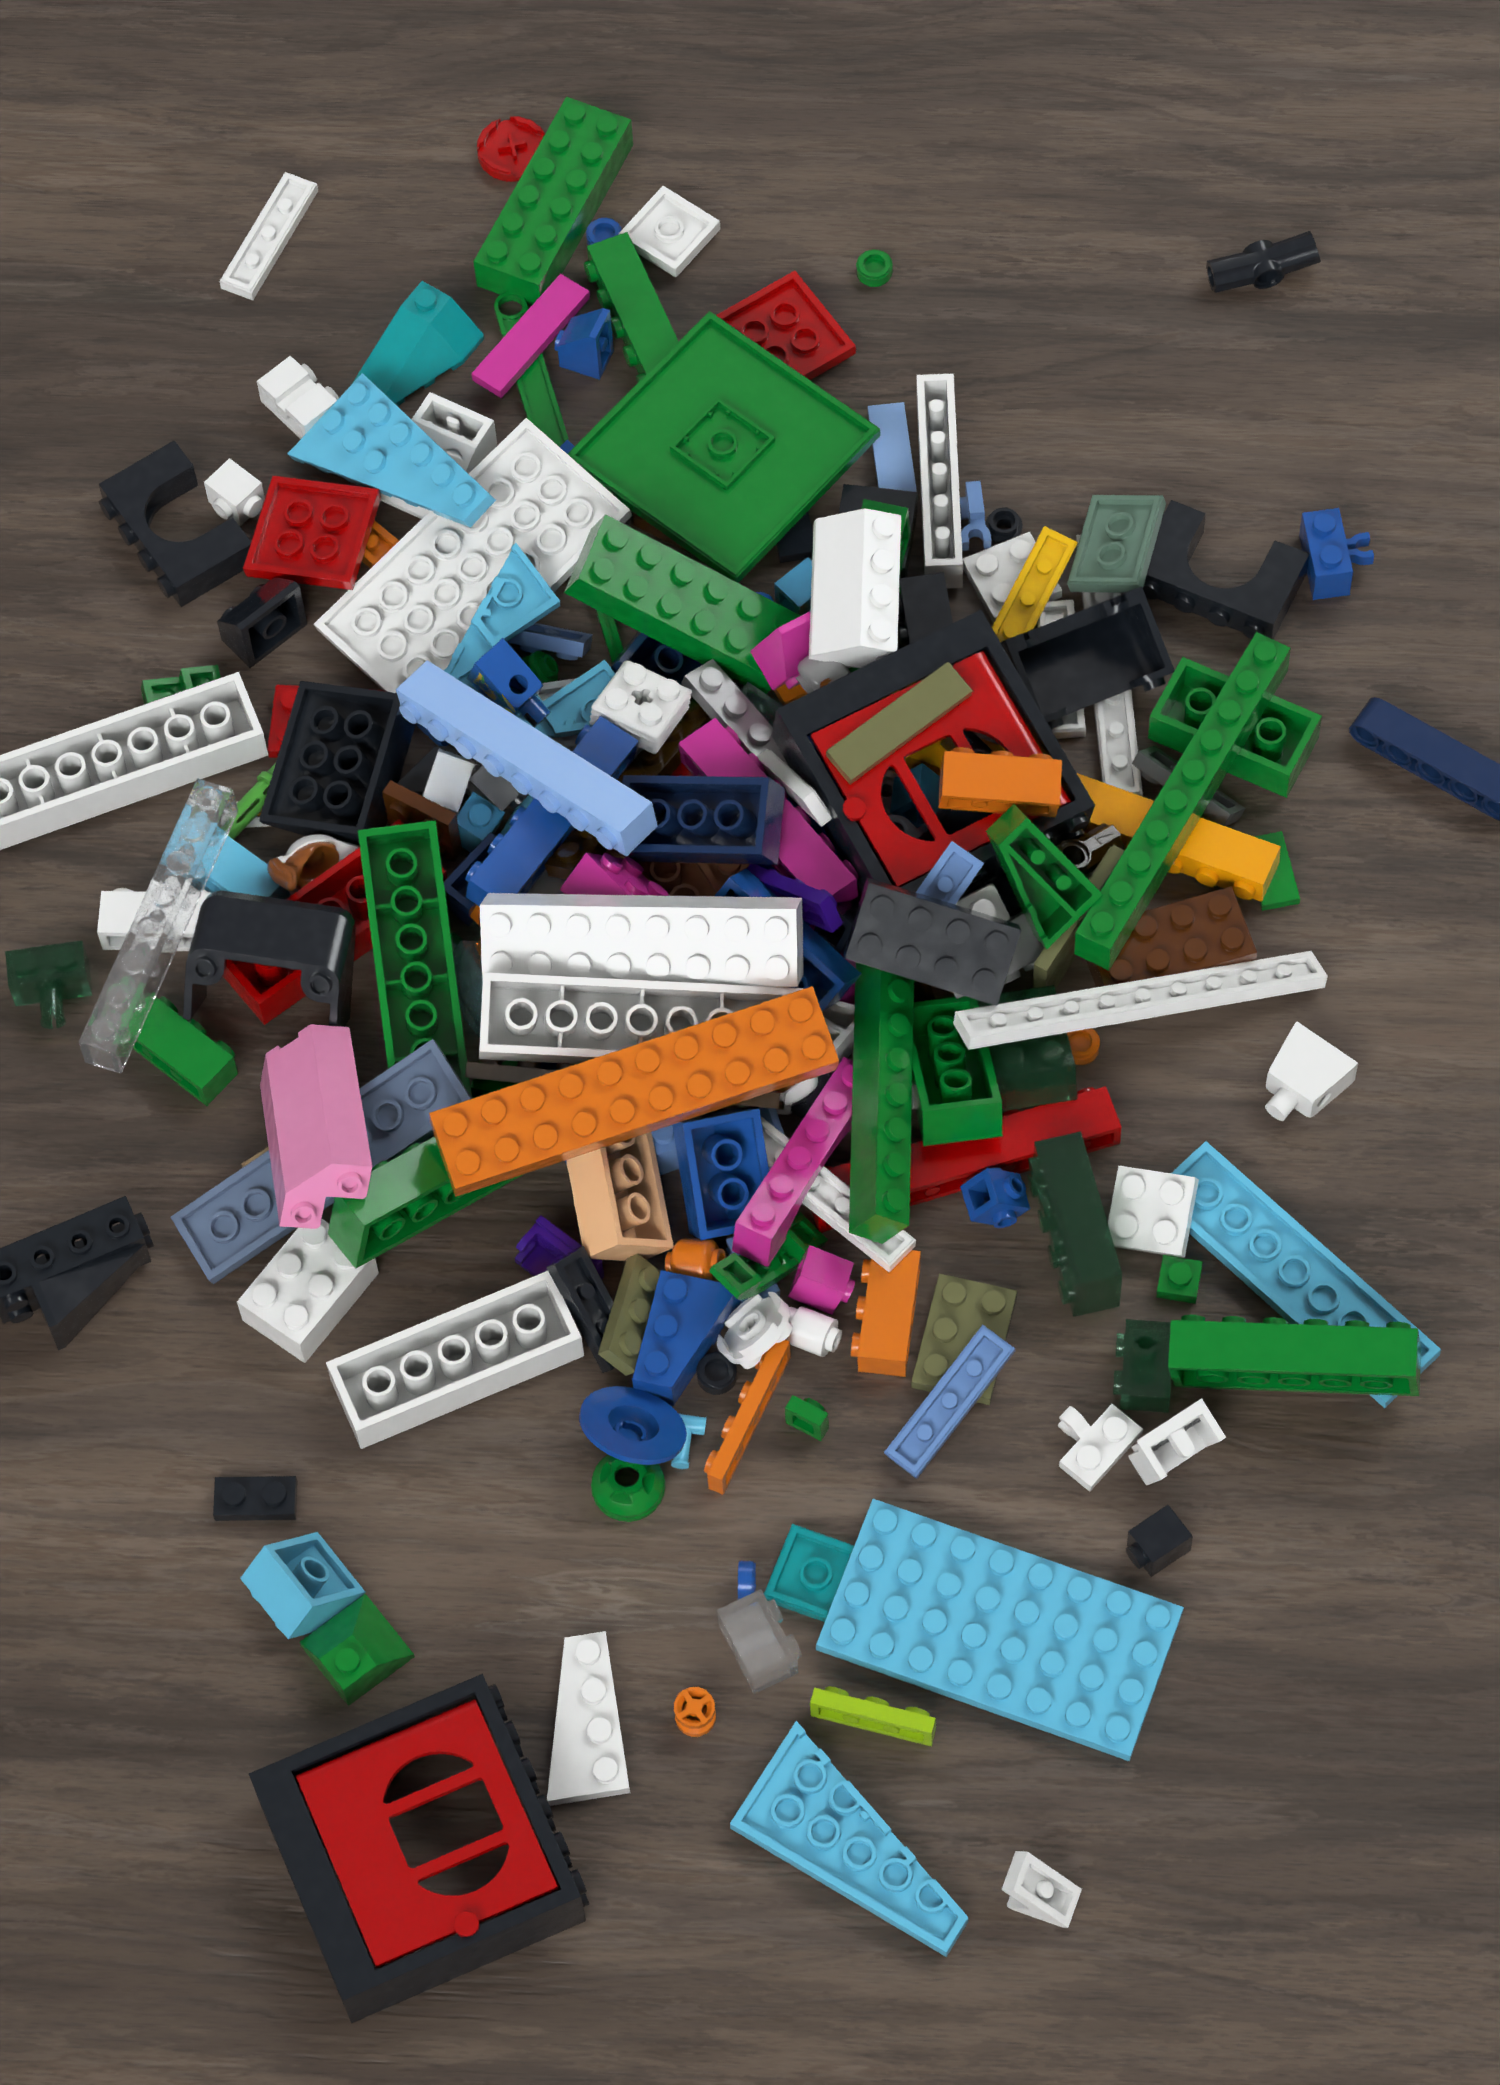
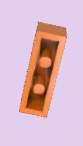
[938,747,1062,817]
[851,1250,921,1377]

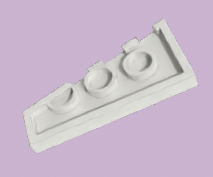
[547,1631,630,1806]

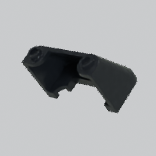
[1000,586,1175,729]

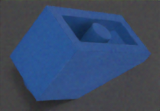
[554,308,614,380]

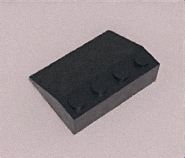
[259,681,416,847]

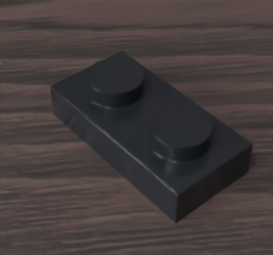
[213,1476,298,1521]

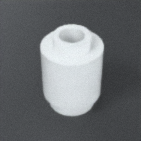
[786,1306,842,1357]

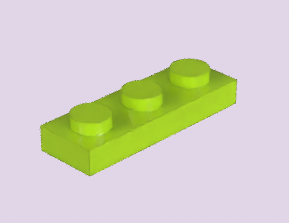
[810,1686,936,1747]

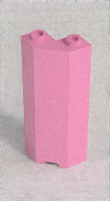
[260,1024,372,1229]

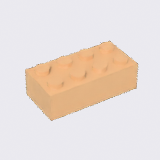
[566,1132,674,1261]

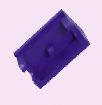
[515,1216,604,1280]

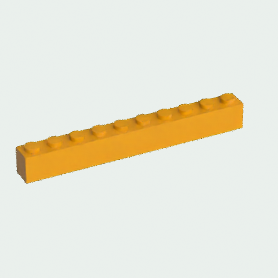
[905,738,1281,902]

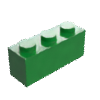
[116,990,238,1106]

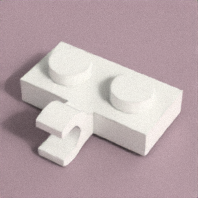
[1058,1404,1143,1492]

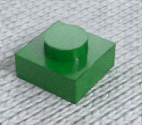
[1156,1255,1203,1304]
[785,1395,829,1441]

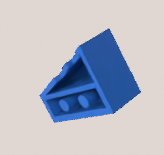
[632,1270,740,1406]

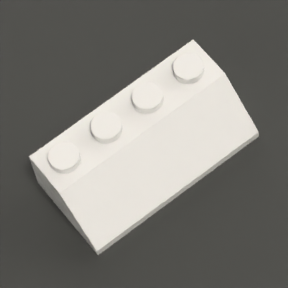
[809,508,901,668]

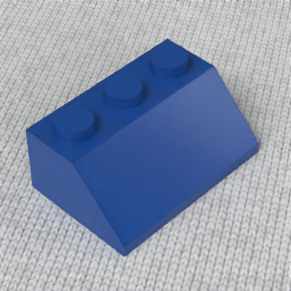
[672,1107,769,1240]

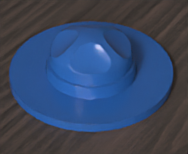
[579,1386,687,1465]

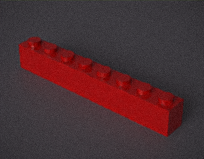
[811,1086,1122,1233]

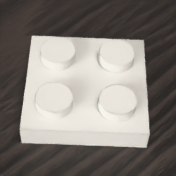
[618,186,720,277]
[963,532,1062,624]
[1104,1166,1199,1258]

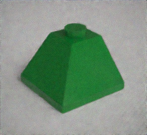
[299,1593,415,1706]

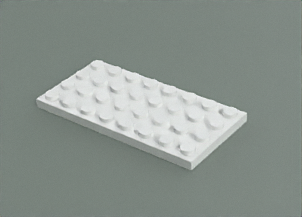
[314,418,632,693]

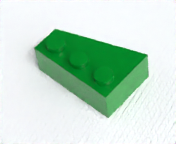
[986,804,1103,950]

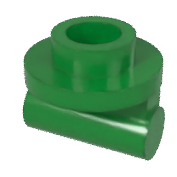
[522,651,559,683]

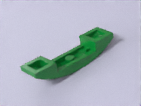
[709,1212,828,1300]

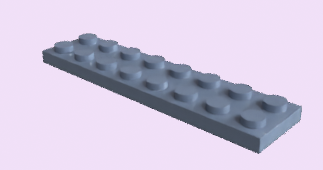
[171,1039,472,1284]

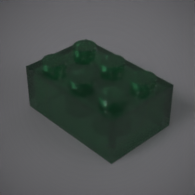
[977,985,1077,1111]

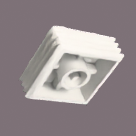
[589,660,692,754]

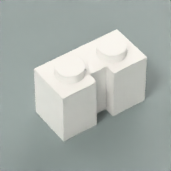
[257,356,339,439]

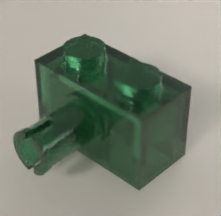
[5,940,92,1029]
[1113,1319,1171,1413]

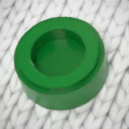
[856,249,893,287]

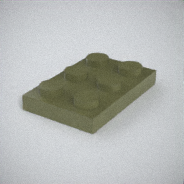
[911,1273,1017,1405]

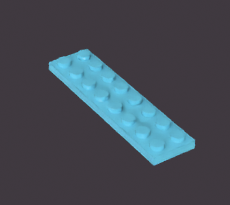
[1171,1141,1441,1408]

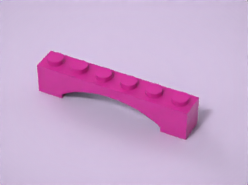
[732,1057,853,1267]

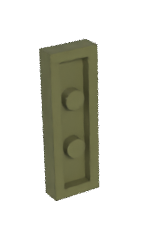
[598,1254,660,1376]

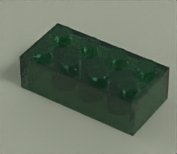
[1027,1131,1122,1317]

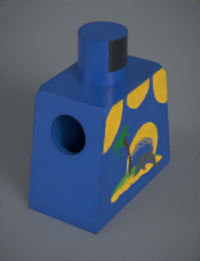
[467,638,551,728]

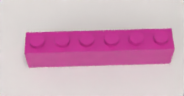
[678,718,859,902]

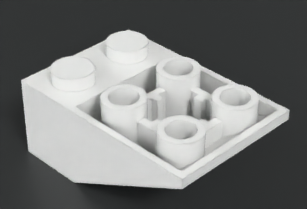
[380,392,497,519]

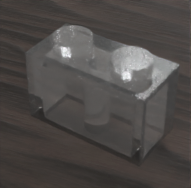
[717,1589,802,1694]

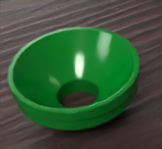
[591,1455,665,1522]

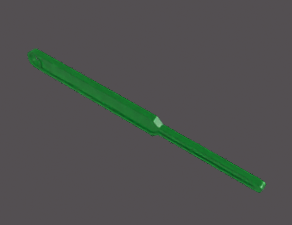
[494,292,623,663]

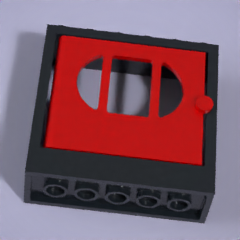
[772,610,1095,896]
[249,1674,589,2024]

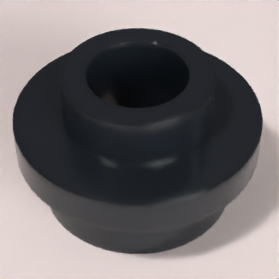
[985,507,1023,543]

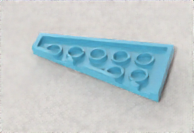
[287,373,496,528]
[730,1721,968,1957]

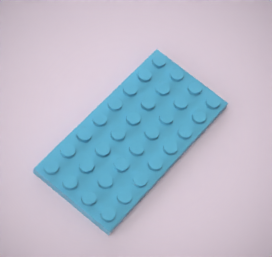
[816,1499,1184,1761]

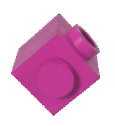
[788,1245,855,1315]

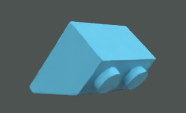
[240,1532,365,1639]

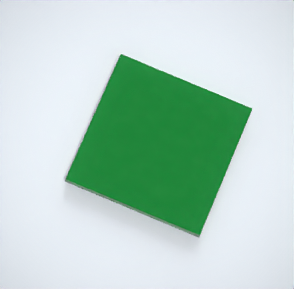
[568,311,880,583]

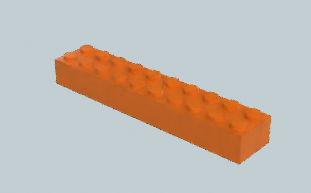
[429,986,839,1197]

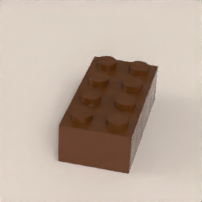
[1086,886,1257,987]

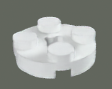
[717,1292,793,1369]

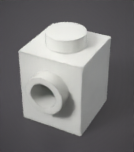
[204,458,265,526]

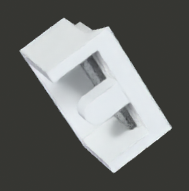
[1128,1398,1226,1486]

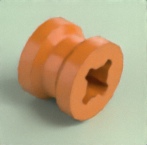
[674,1687,716,1737]

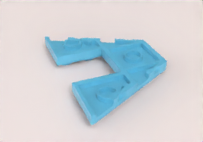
[444,543,615,738]

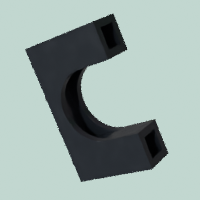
[98,441,251,607]
[1143,500,1309,639]

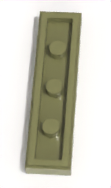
[826,662,973,785]

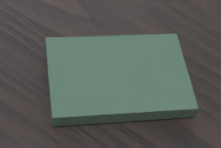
[1067,495,1166,593]

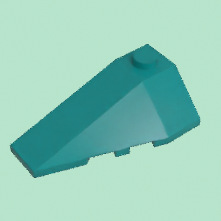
[351,281,485,406]

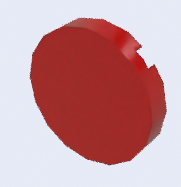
[477,116,545,182]

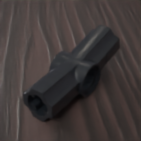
[1206,231,1321,293]

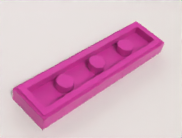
[471,273,590,398]

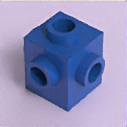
[960,1168,1031,1228]

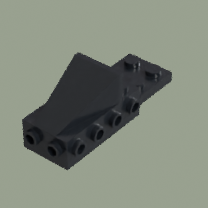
[0,1196,154,1350]

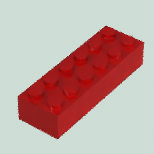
[223,819,447,1025]

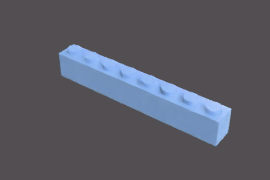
[396,660,658,857]

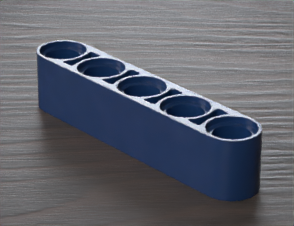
[1349,697,1500,821]

